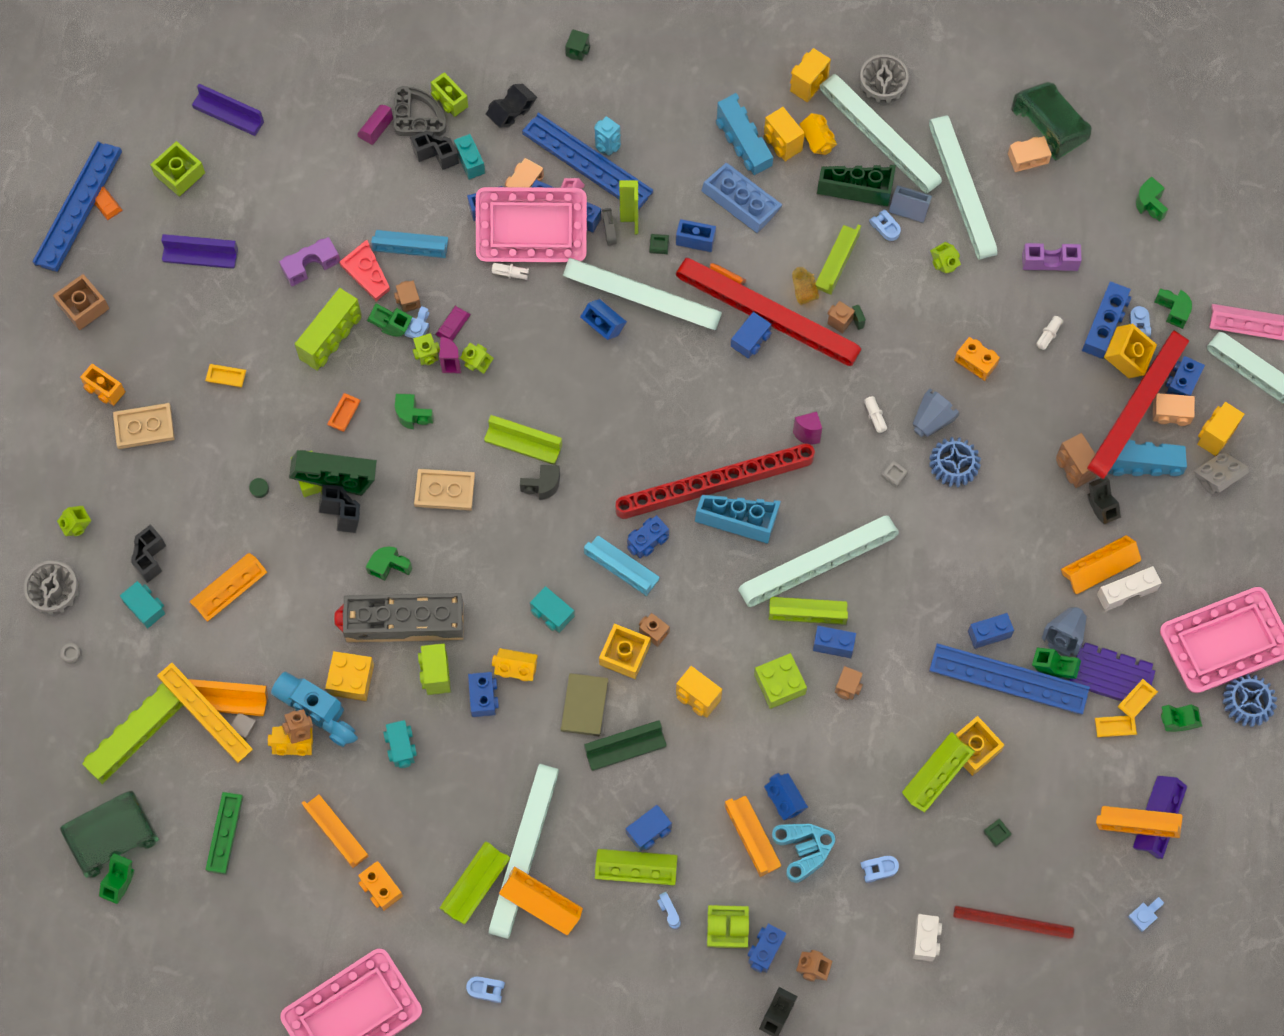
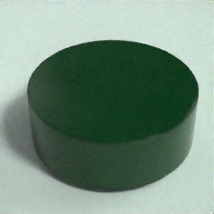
[249,478,269,498]

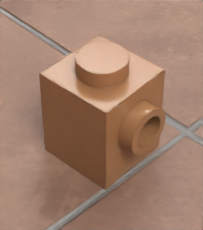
[394,280,421,312]
[827,301,855,334]
[639,613,670,647]
[835,666,863,700]

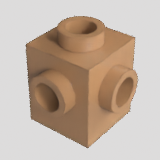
[282,709,313,744]
[796,950,833,982]

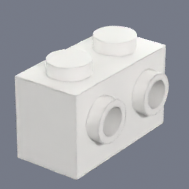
[912,914,942,962]

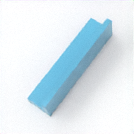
[584,536,659,596]

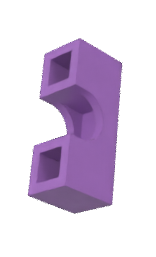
[279,237,340,287]
[1022,243,1082,271]

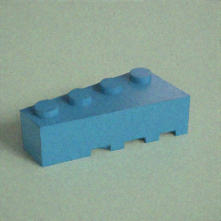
[716,93,773,175]
[1108,440,1187,476]
[695,495,781,544]

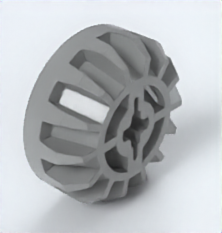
[859,54,909,103]
[24,561,79,615]

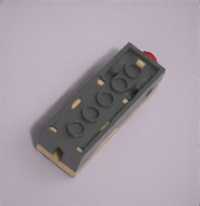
[334,593,464,642]

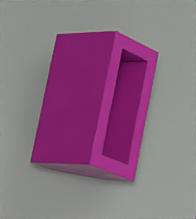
[357,105,393,145]
[439,337,461,373]
[793,412,822,445]

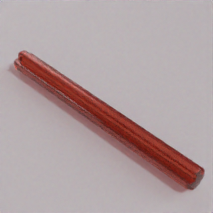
[953,906,1074,939]

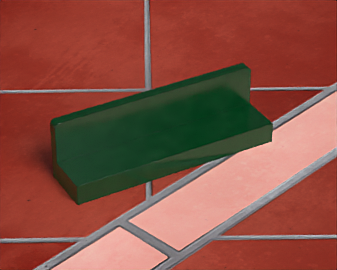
[584,720,666,771]

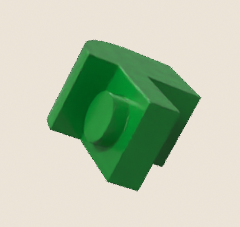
[1136,177,1168,222]
[1154,288,1192,329]
[367,303,412,337]
[395,394,434,430]
[366,546,412,581]
[1032,647,1081,679]
[1161,704,1202,732]
[99,853,134,904]

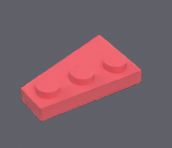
[339,240,390,301]

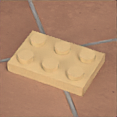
[113,403,175,449]
[414,469,475,511]

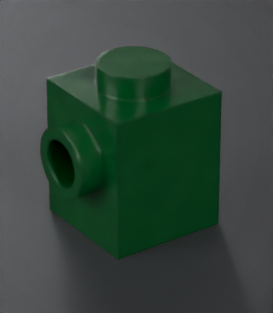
[565,29,590,61]

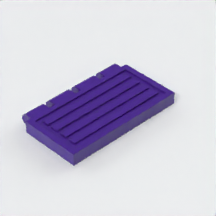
[1069,642,1155,709]

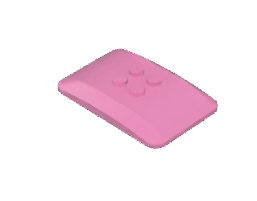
[476,187,587,262]
[1160,587,1284,693]
[280,949,422,1036]

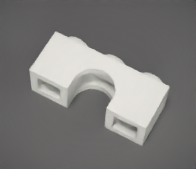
[1097,566,1162,612]

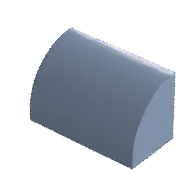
[889,185,932,223]

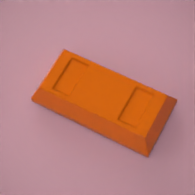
[94,187,123,221]
[710,263,746,285]
[327,393,361,432]

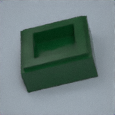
[649,234,669,254]
[852,305,866,330]
[983,818,1012,847]

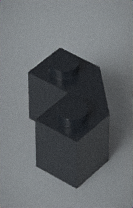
[486,83,537,128]
[410,131,459,170]
[319,484,360,533]
[131,524,166,583]

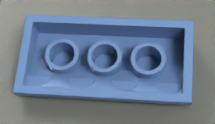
[701,163,782,233]

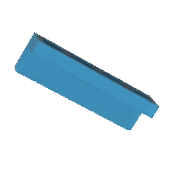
[371,230,448,258]

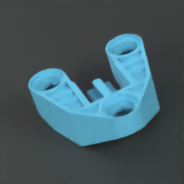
[772,824,835,883]

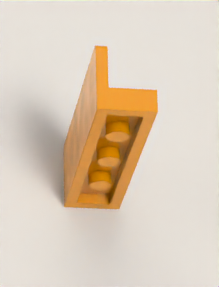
[1061,535,1141,594]
[189,553,267,622]
[188,679,268,716]
[302,794,368,868]
[724,796,781,877]
[1096,806,1183,838]
[499,866,583,935]

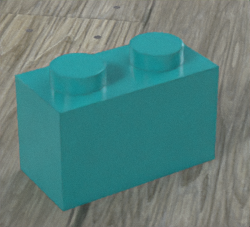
[454,134,485,180]
[120,581,165,629]
[530,586,575,633]

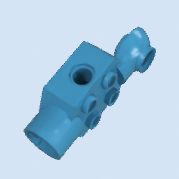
[271,671,358,747]

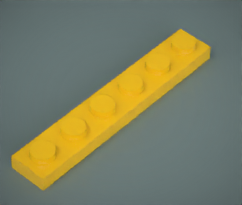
[157,663,253,764]

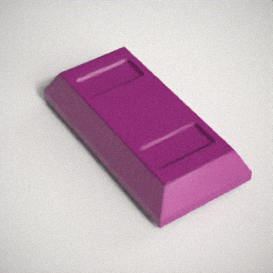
[435,305,471,341]

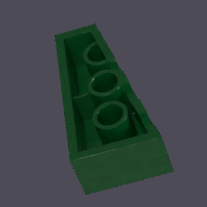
[817,165,896,207]
[289,450,377,496]

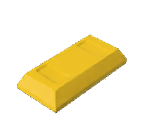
[205,364,246,387]
[1118,679,1158,720]
[1095,716,1137,737]

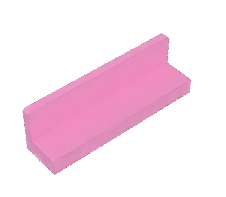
[1209,304,1284,340]

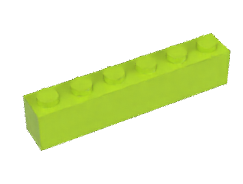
[82,683,183,784]

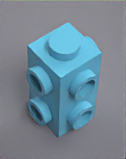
[594,116,621,156]

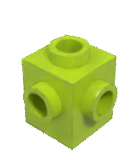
[930,242,961,273]
[412,333,440,366]
[460,343,494,374]
[57,506,91,536]

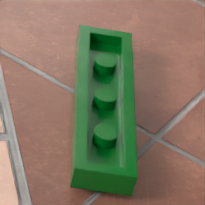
[205,792,243,874]

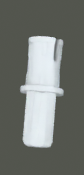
[492,263,529,280]
[1036,316,1063,350]
[864,396,887,433]

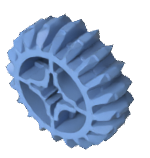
[929,437,981,488]
[1222,674,1277,727]

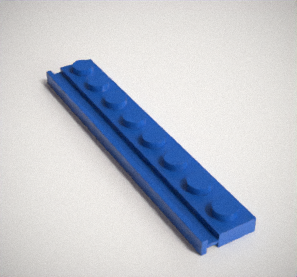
[522,112,653,210]
[32,141,122,272]
[929,643,1090,715]

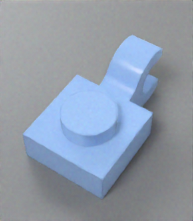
[404,306,430,339]
[1128,897,1164,932]

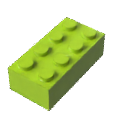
[295,288,362,371]

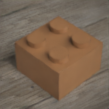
[53,274,109,331]
[1056,433,1097,488]

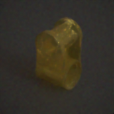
[792,267,819,305]

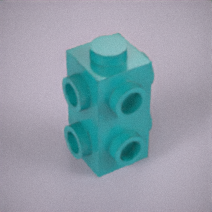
[383,720,417,768]

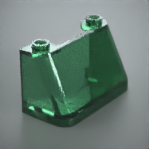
[1011,82,1092,161]
[60,791,159,878]

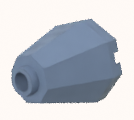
[913,388,959,437]
[1042,607,1087,656]

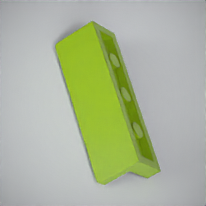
[619,180,638,234]
[814,224,861,295]
[484,415,563,465]
[769,597,848,625]
[902,732,975,813]
[439,841,510,924]
[595,849,677,885]

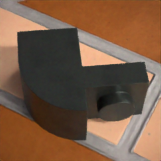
[520,465,560,500]
[1087,476,1121,524]
[759,987,798,1036]

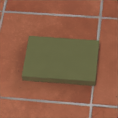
[561,673,608,736]

